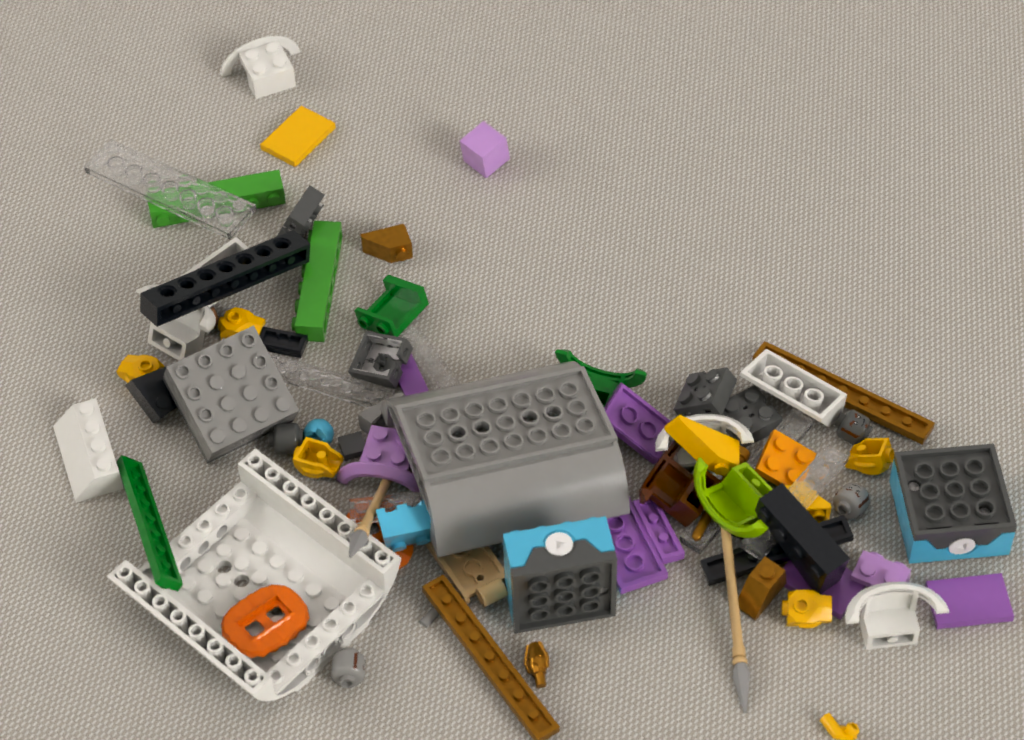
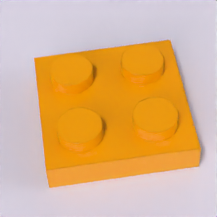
[754,429,817,486]

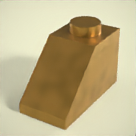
[360,224,413,263]
[738,556,787,621]

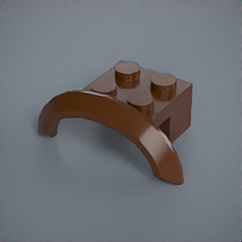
[639,440,722,528]

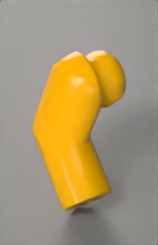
[820,713,860,740]

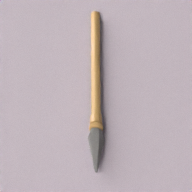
[349,479,392,558]
[720,526,750,713]

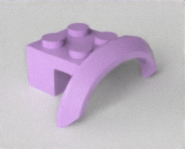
[337,425,422,497]

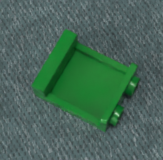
[354,274,429,337]

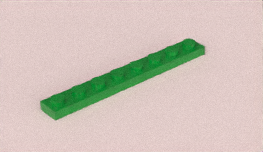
[116,455,183,592]

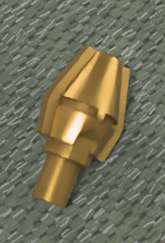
[524,641,550,688]

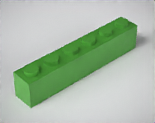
[146,170,286,228]
[291,221,343,342]

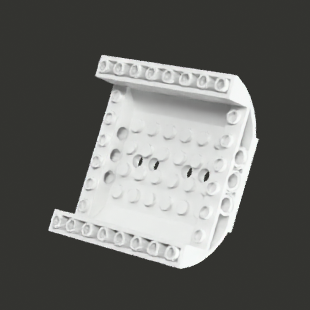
[107,448,401,701]

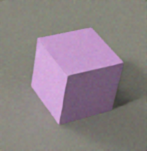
[460,121,510,178]

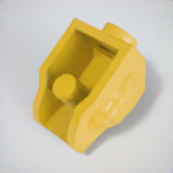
[218,307,266,341]
[116,354,165,383]
[293,437,344,478]
[845,438,894,475]
[782,589,832,629]

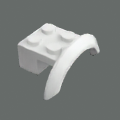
[221,36,301,99]
[136,284,216,360]
[655,414,754,476]
[845,582,949,650]

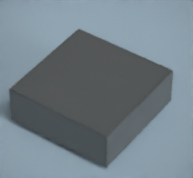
[337,431,365,461]

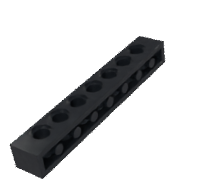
[140,230,310,327]

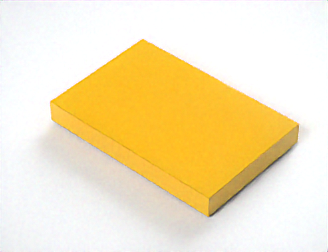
[260,106,336,167]

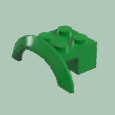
[555,349,647,407]

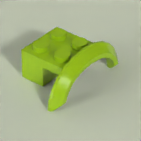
[693,457,773,538]

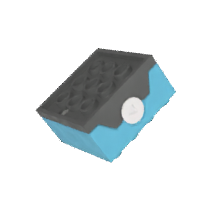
[889,443,1017,564]
[503,516,617,634]

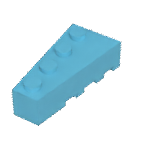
[376,500,431,552]

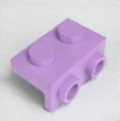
[851,550,911,587]

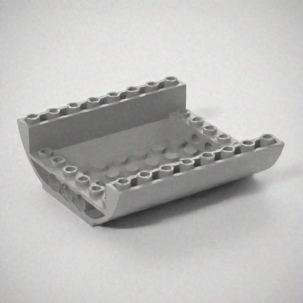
[380,361,630,557]

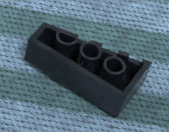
[125,365,177,424]
[755,483,850,594]

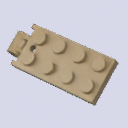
[425,542,508,607]

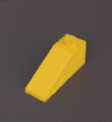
[664,415,740,476]

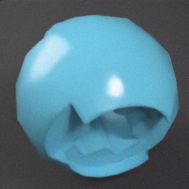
[303,419,334,445]

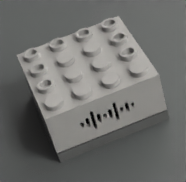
[163,325,299,464]

